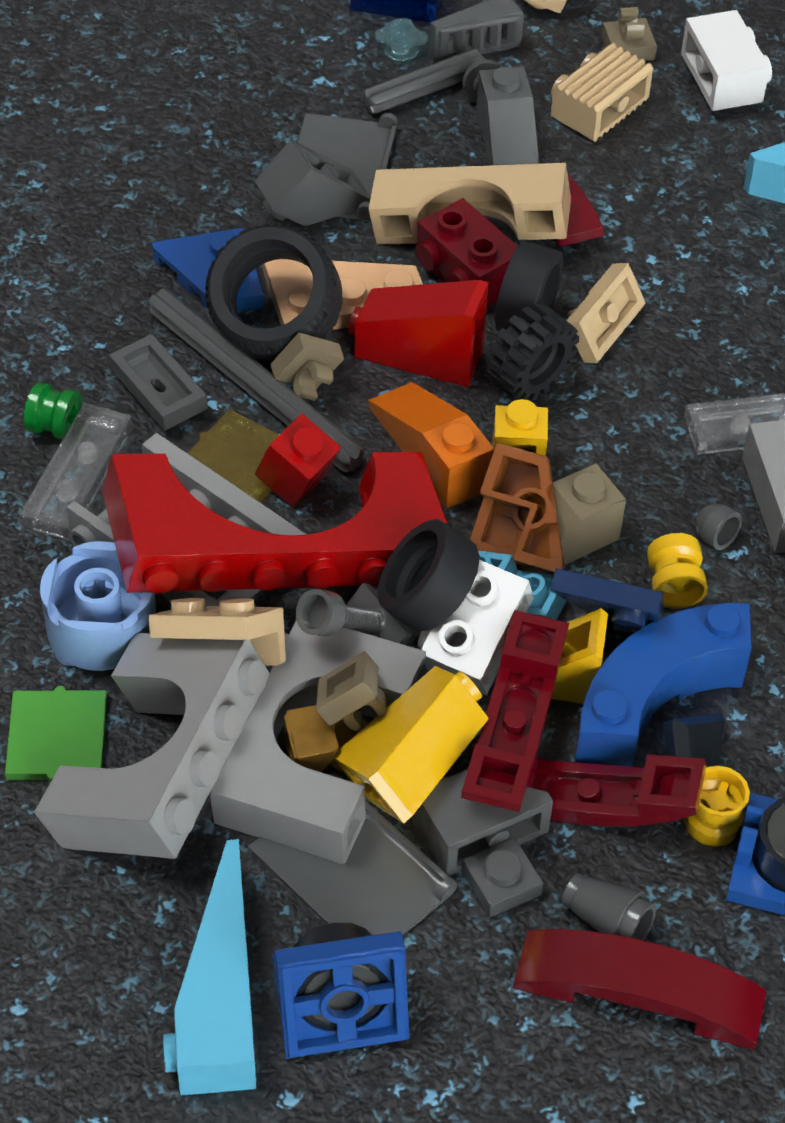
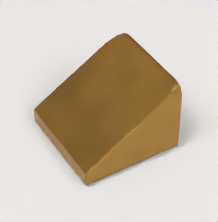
[284,705,338,772]

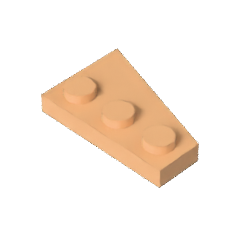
[263,259,423,330]

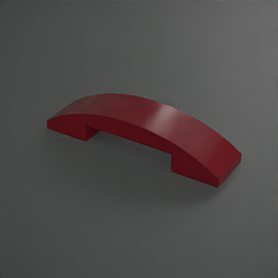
[461,610,569,812]
[528,754,707,826]
[513,929,767,1050]

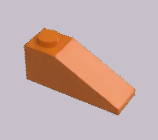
[368,382,494,509]

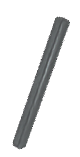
[149,289,365,474]

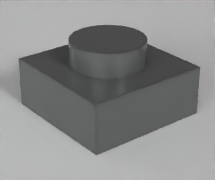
[462,837,543,918]

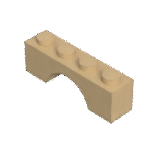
[369,163,571,245]

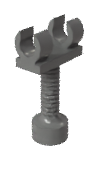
[296,583,421,646]

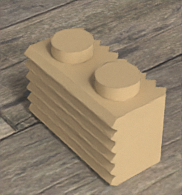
[551,43,653,142]

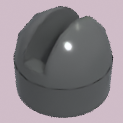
[696,503,742,550]

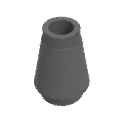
[562,873,656,941]

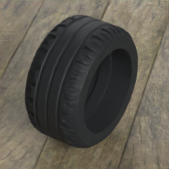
[205,223,343,362]

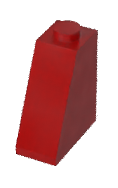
[349,280,489,387]

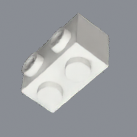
[681,10,772,111]
[418,560,534,696]

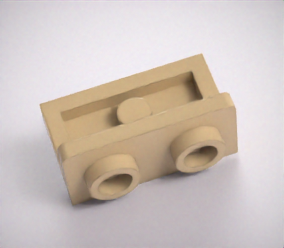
[149,598,286,666]

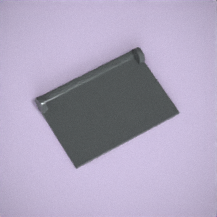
[297,113,398,221]
[248,771,458,936]

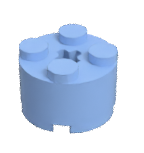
[40,541,156,671]

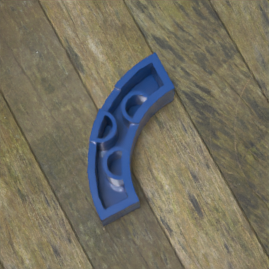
[575,603,752,767]

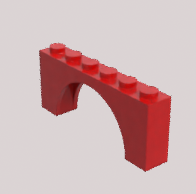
[102,452,447,594]

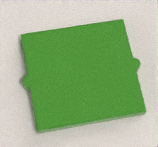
[5,686,107,783]

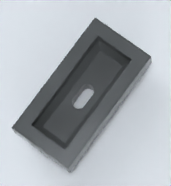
[109,334,208,431]

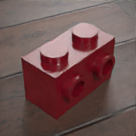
[415,198,518,306]

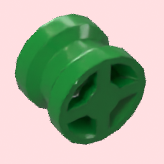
[24,382,82,441]

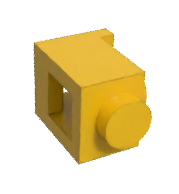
[492,399,548,456]

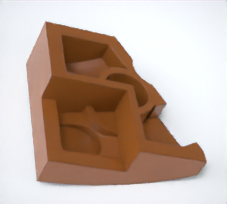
[470,443,565,574]

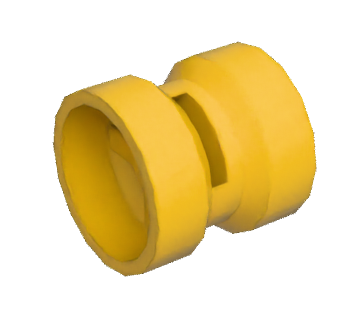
[647,533,708,609]
[684,766,750,847]

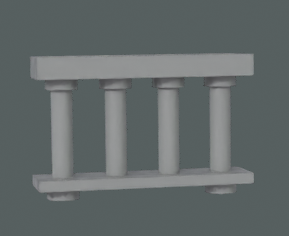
[67,433,306,610]

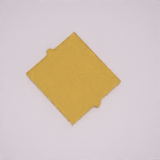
[188,409,279,502]

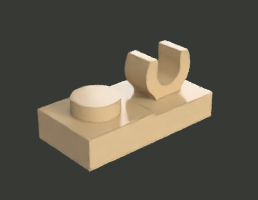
[567,263,646,363]

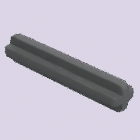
[363,49,484,115]

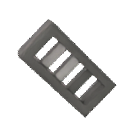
[429,0,524,62]

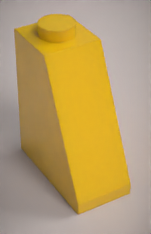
[333,666,489,824]

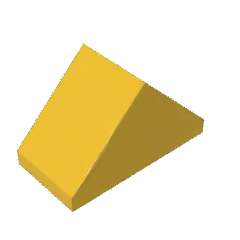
[551,608,608,704]

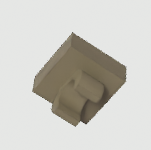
[602,7,657,61]
[270,332,344,401]
[316,651,387,731]

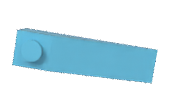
[163,839,256,1096]

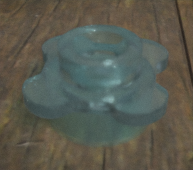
[375,18,428,61]

